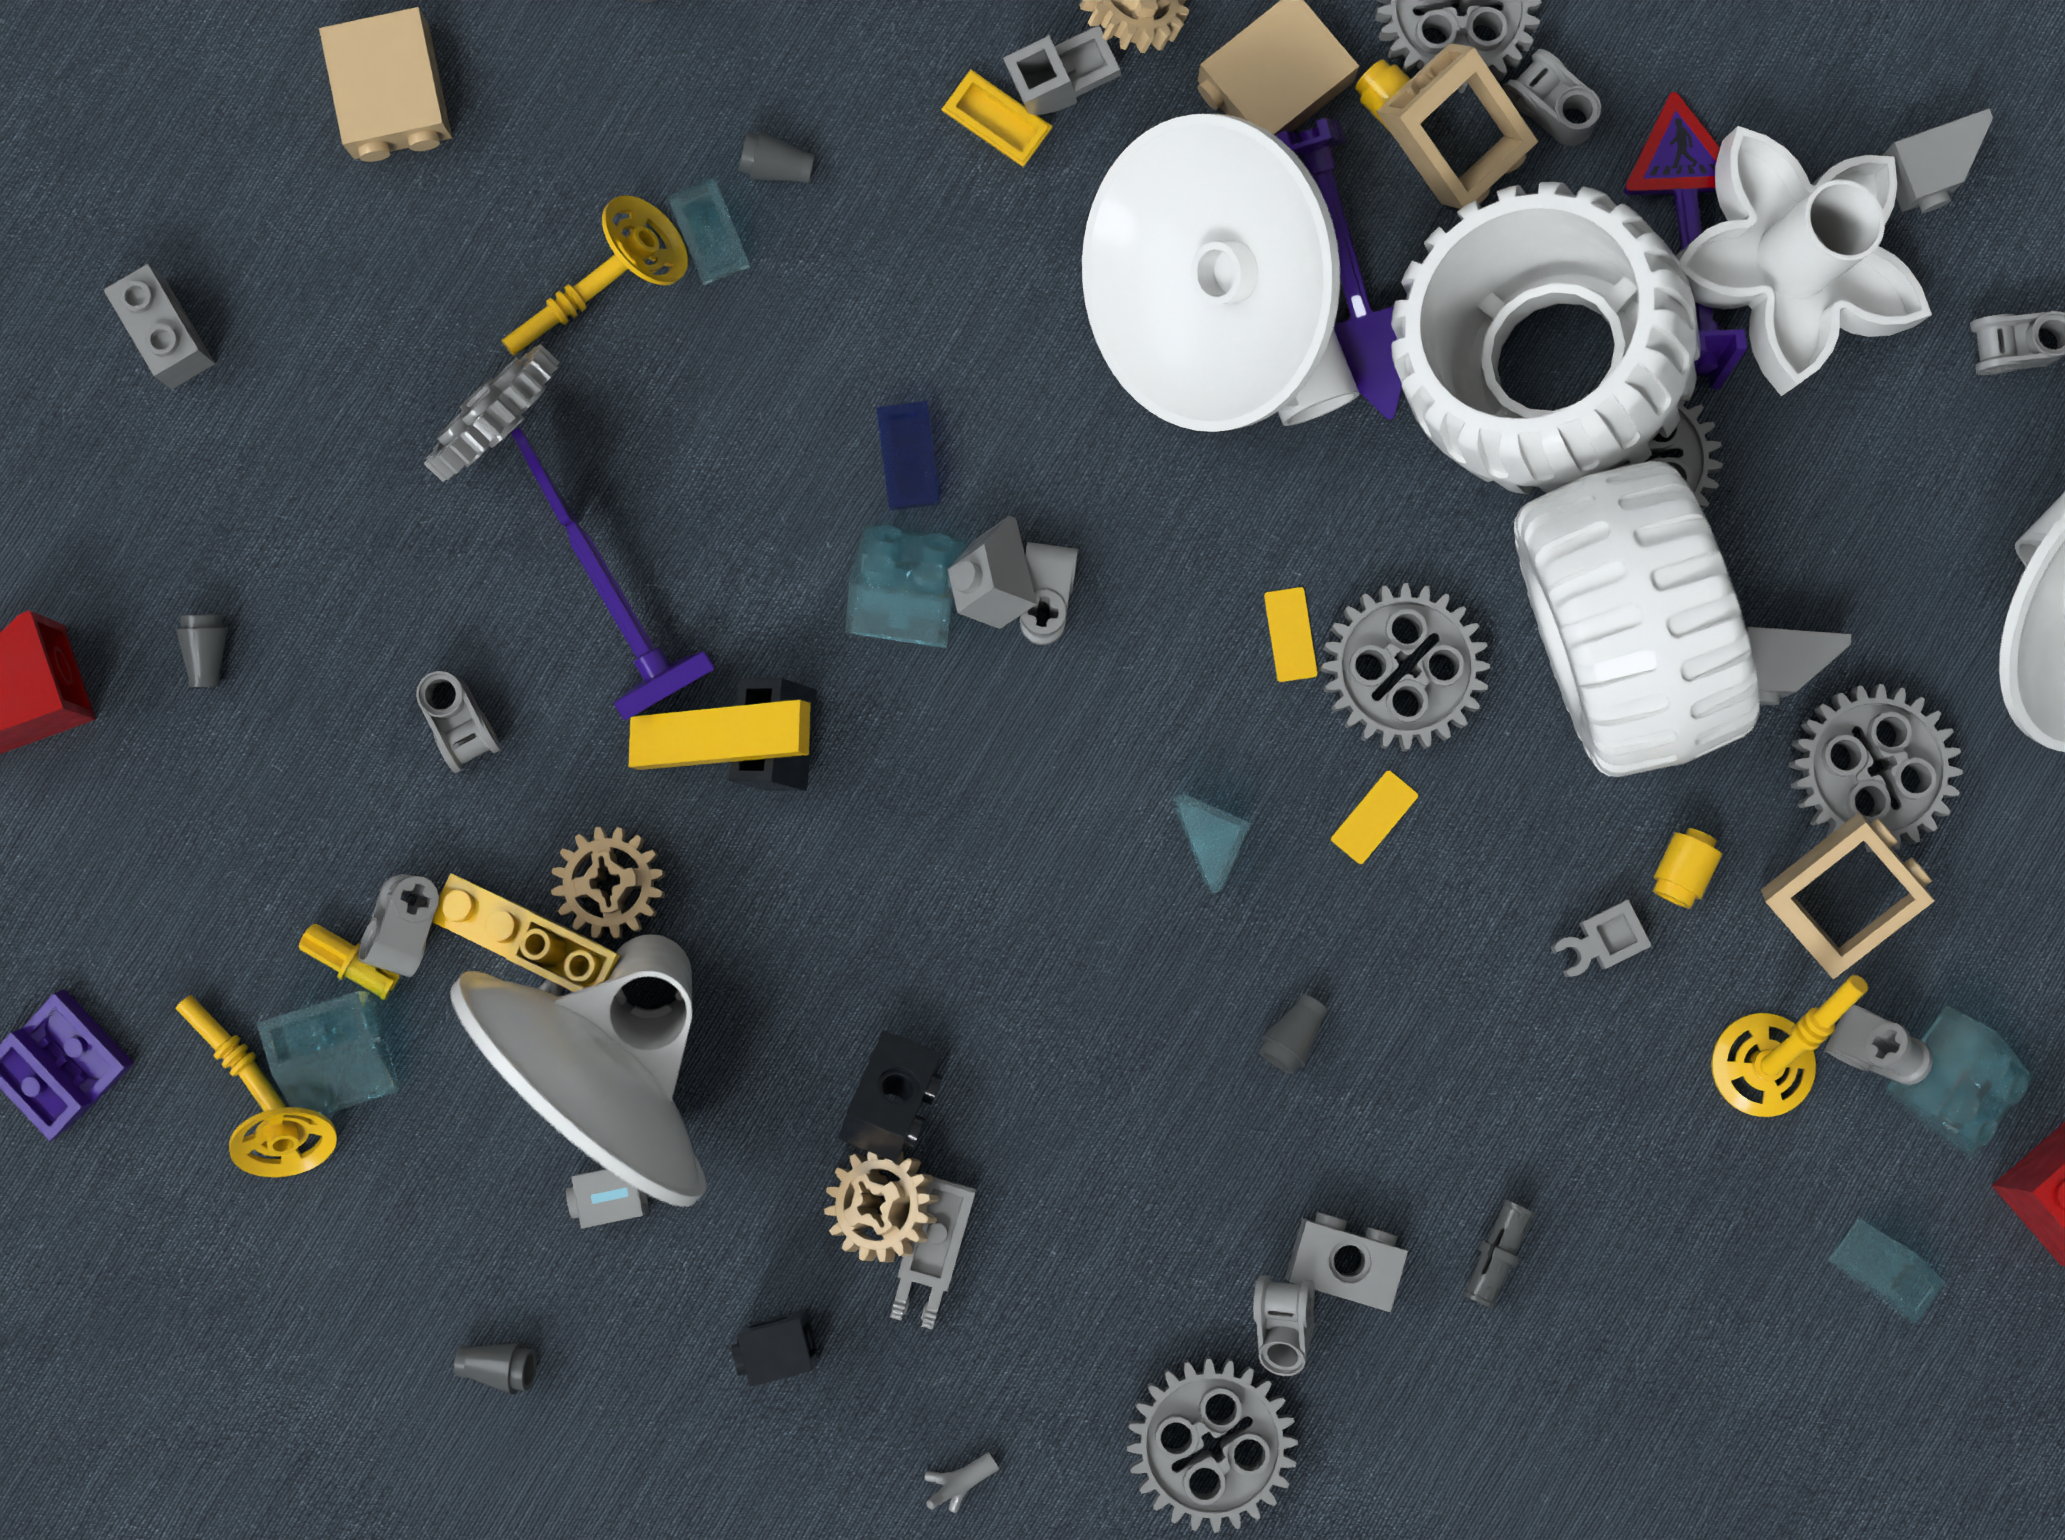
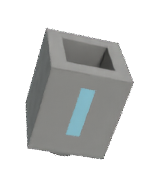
[566,1169,650,1229]

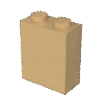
[1197,0,1359,137]
[319,7,452,162]

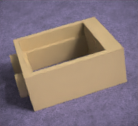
[1376,43,1538,209]
[1761,811,1934,980]

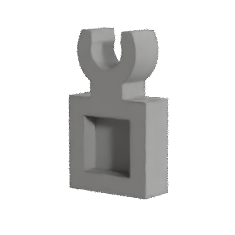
[1550,900,1652,977]

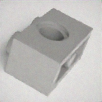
[104,264,215,389]
[1285,1212,1408,1312]

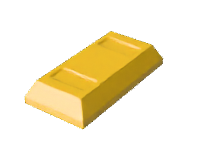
[941,69,1053,168]

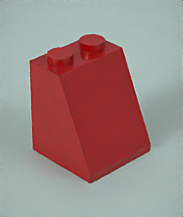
[0,610,96,754]
[1992,1122,2065,1266]

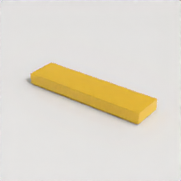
[628,700,811,770]

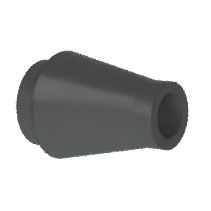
[738,130,815,184]
[175,614,228,687]
[1259,994,1328,1074]
[454,1342,537,1395]

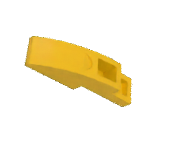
[432,873,620,992]

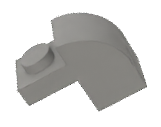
[1003,26,1121,115]

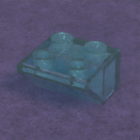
[845,524,965,648]
[257,991,401,1120]
[1886,1005,2033,1159]

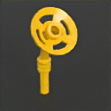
[501,195,688,356]
[1711,975,1868,1117]
[175,995,337,1177]

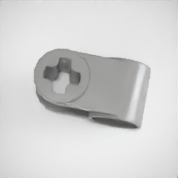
[1503,49,1601,146]
[1970,311,2065,375]
[1020,542,1078,645]
[416,671,501,774]
[358,874,439,977]
[1825,1005,1934,1085]
[1253,1275,1315,1376]

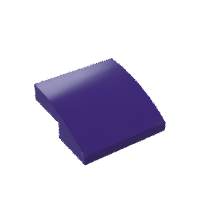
[0,989,134,1141]

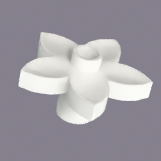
[1675,126,1932,396]

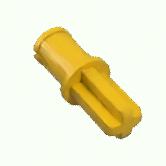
[299,924,401,1001]

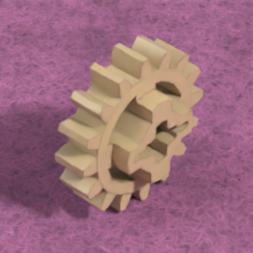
[1080,0,1189,53]
[551,827,665,939]
[824,1151,939,1263]

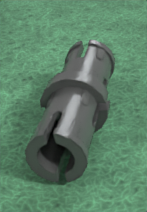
[1462,1199,1536,1309]

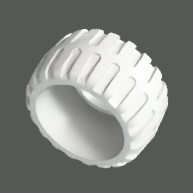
[1391,182,1701,495]
[1514,461,1759,777]

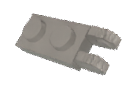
[890,1176,977,1330]

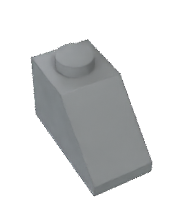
[1882,108,1993,213]
[948,516,1037,629]
[1746,627,1851,705]

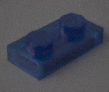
[876,401,940,511]

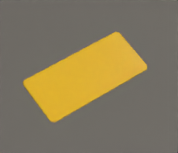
[1264,587,1318,682]
[1331,771,1418,864]

